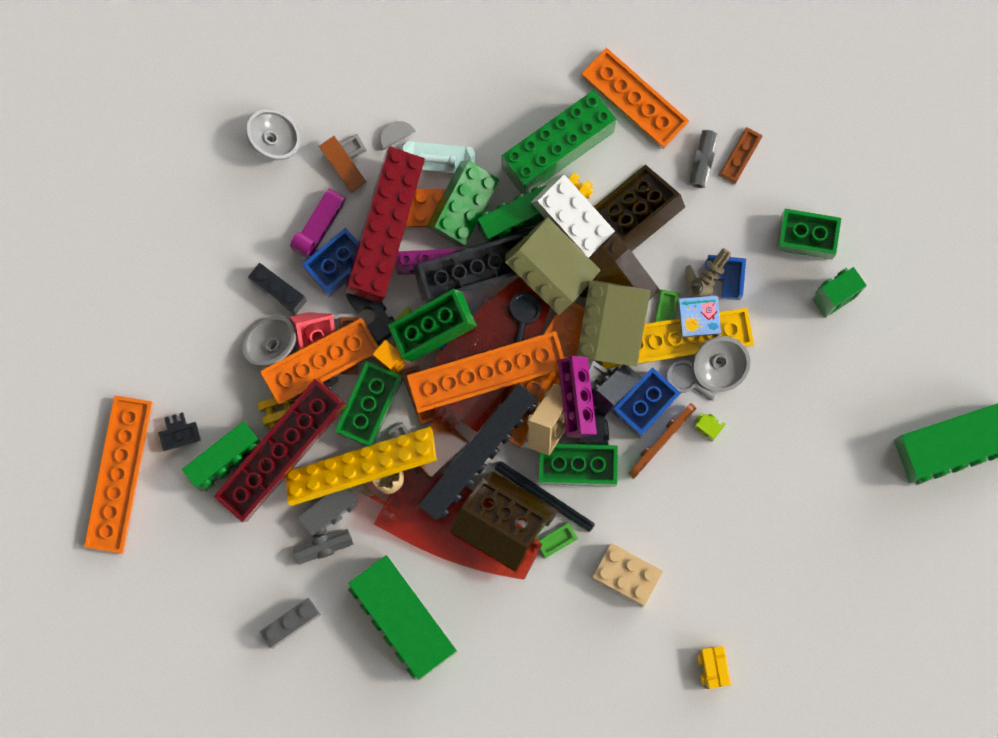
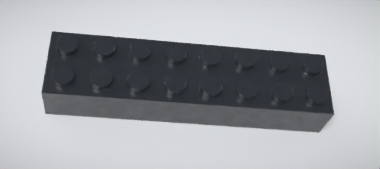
[412,227,535,302]
[418,384,537,521]

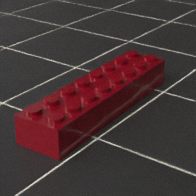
[344,146,425,304]
[214,379,348,523]

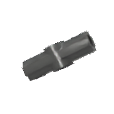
[689,130,718,188]
[293,529,354,565]

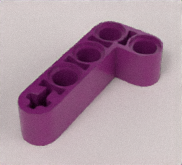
[290,188,346,259]

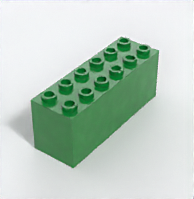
[501,90,616,196]
[894,403,998,485]
[348,555,458,680]

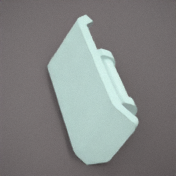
[402,141,475,174]

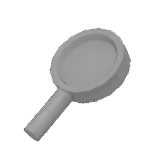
[667,360,716,401]

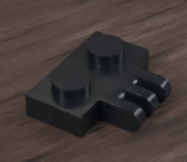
[158,412,201,452]

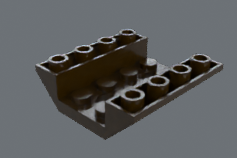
[450,472,559,572]

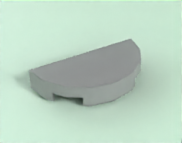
[381,121,416,150]

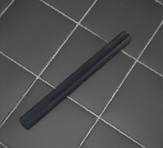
[495,461,595,532]

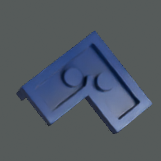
[705,255,746,300]

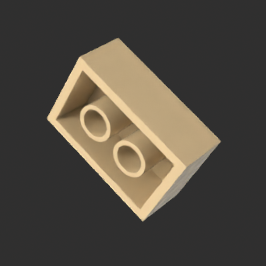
[526,384,566,455]
[592,543,663,607]

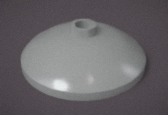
[246,109,301,160]
[242,316,296,367]
[693,336,750,392]

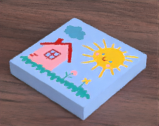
[679,296,721,337]

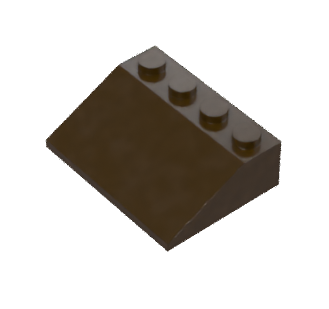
[594,164,685,251]

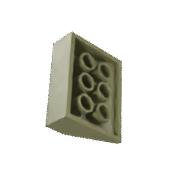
[505,216,601,315]
[577,280,651,367]

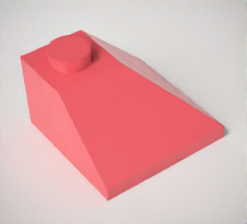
[290,312,335,351]

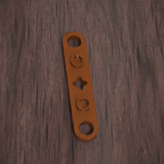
[628,403,697,479]

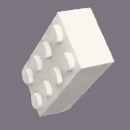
[531,175,614,257]

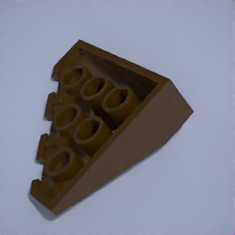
[578,233,660,300]

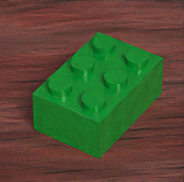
[776,209,842,260]
[812,267,867,318]

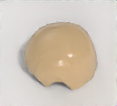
[372,472,404,494]

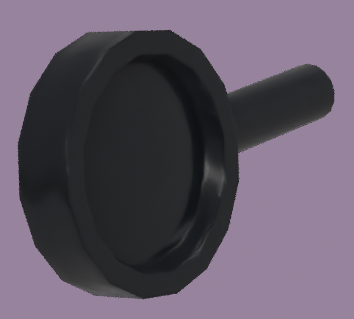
[508,292,541,343]

